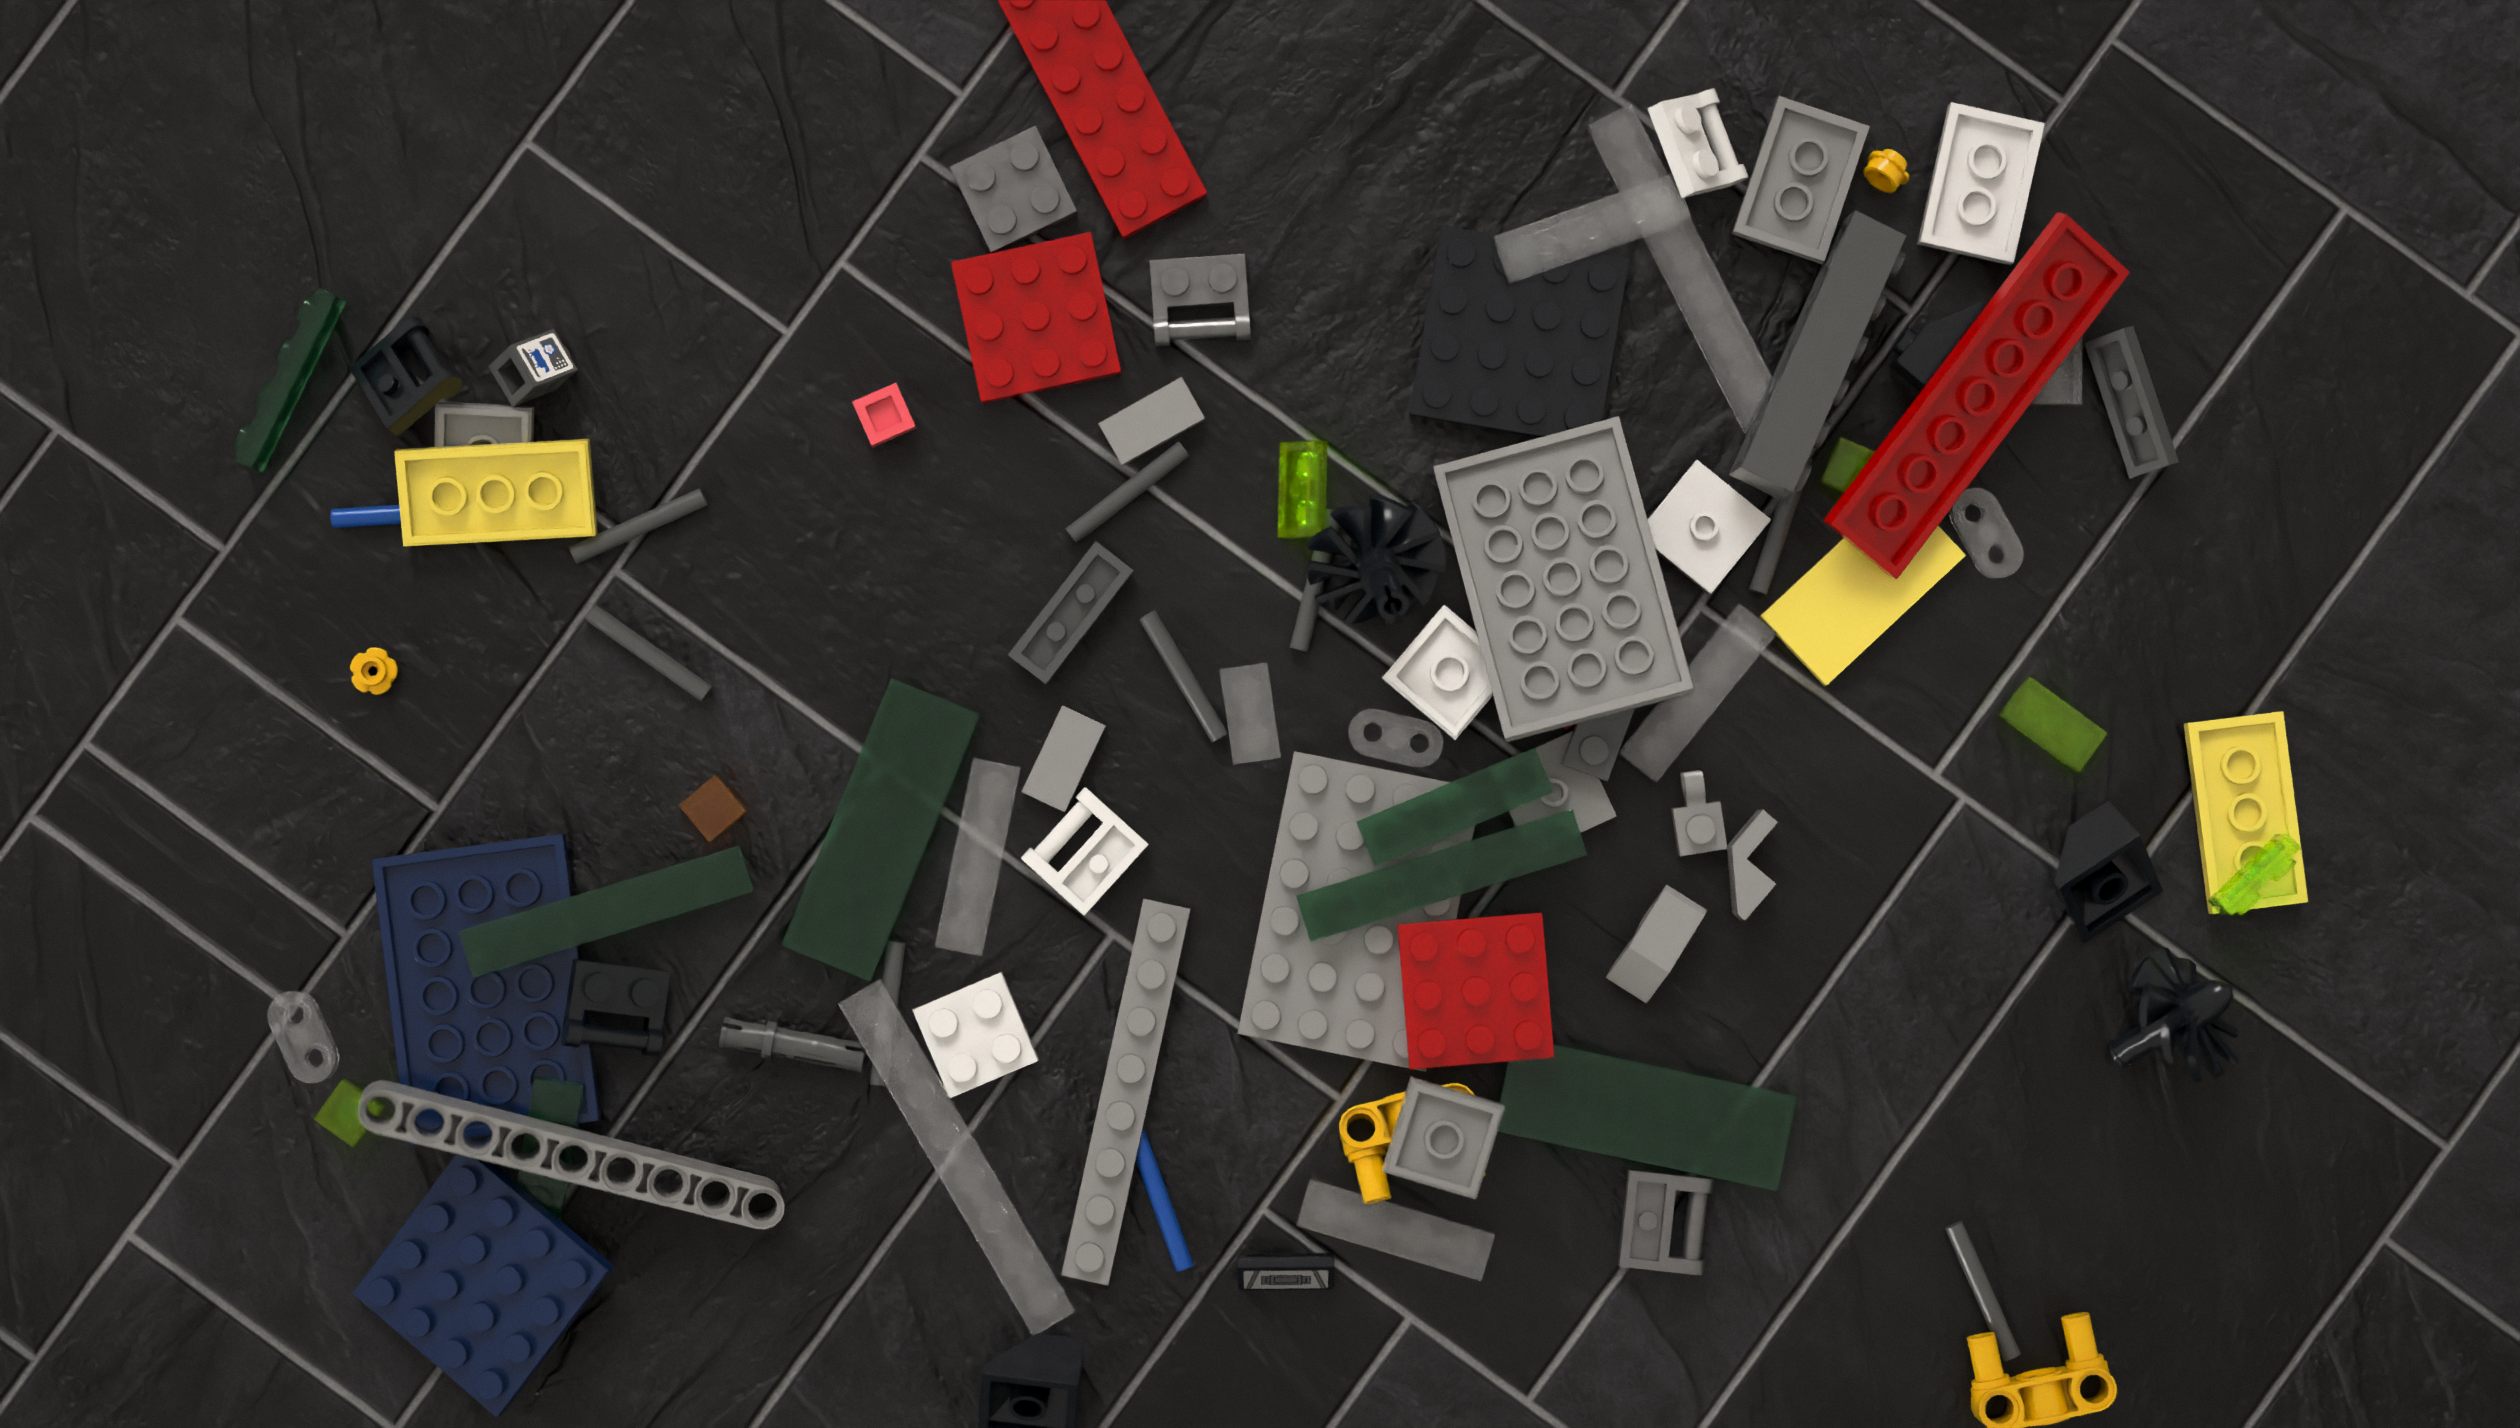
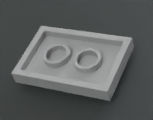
[1732,96,1870,264]

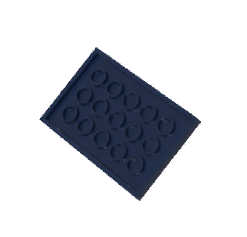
[372,834,602,1146]

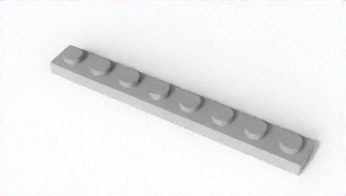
[1061,899,1190,1285]

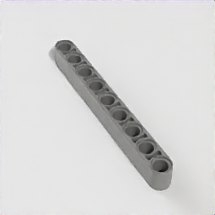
[358,1081,785,1229]

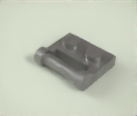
[1150,254,1251,346]
[1618,1169,1714,1275]

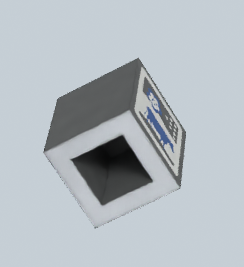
[488,329,578,407]

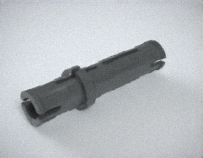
[719,1017,867,1073]

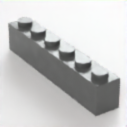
[1729,210,1906,500]

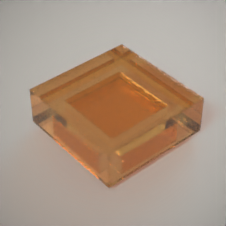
[679,775,748,842]

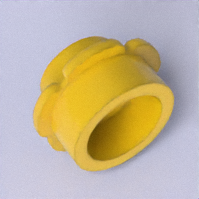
[1863,149,1909,193]
[350,647,398,695]

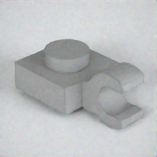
[1671,770,1728,856]

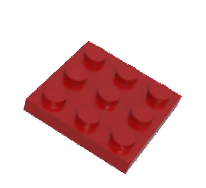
[951,232,1122,404]
[1397,912,1554,1069]

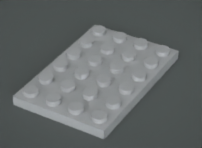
[1433,416,1694,742]
[1237,751,1482,1072]

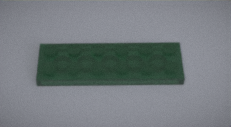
[782,678,981,982]
[1497,1044,1797,1191]

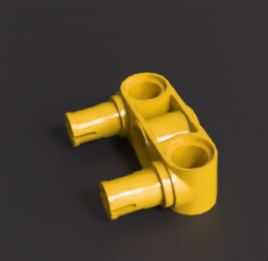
[1339,1083,1486,1204]
[1967,1312,2117,1428]

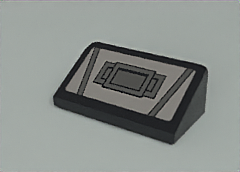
[1238,1252,1335,1290]

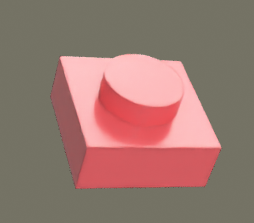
[852,383,917,447]

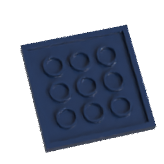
[352,1154,615,1417]

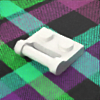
[1648,88,1749,198]
[1021,787,1149,916]

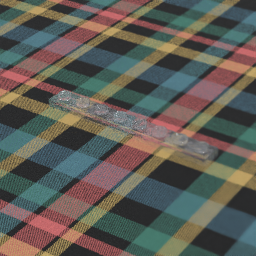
[1587,103,1772,436]
[838,978,1075,1335]

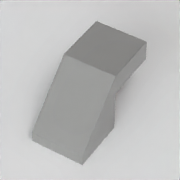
[1727,810,1778,921]
[1606,884,1707,1003]

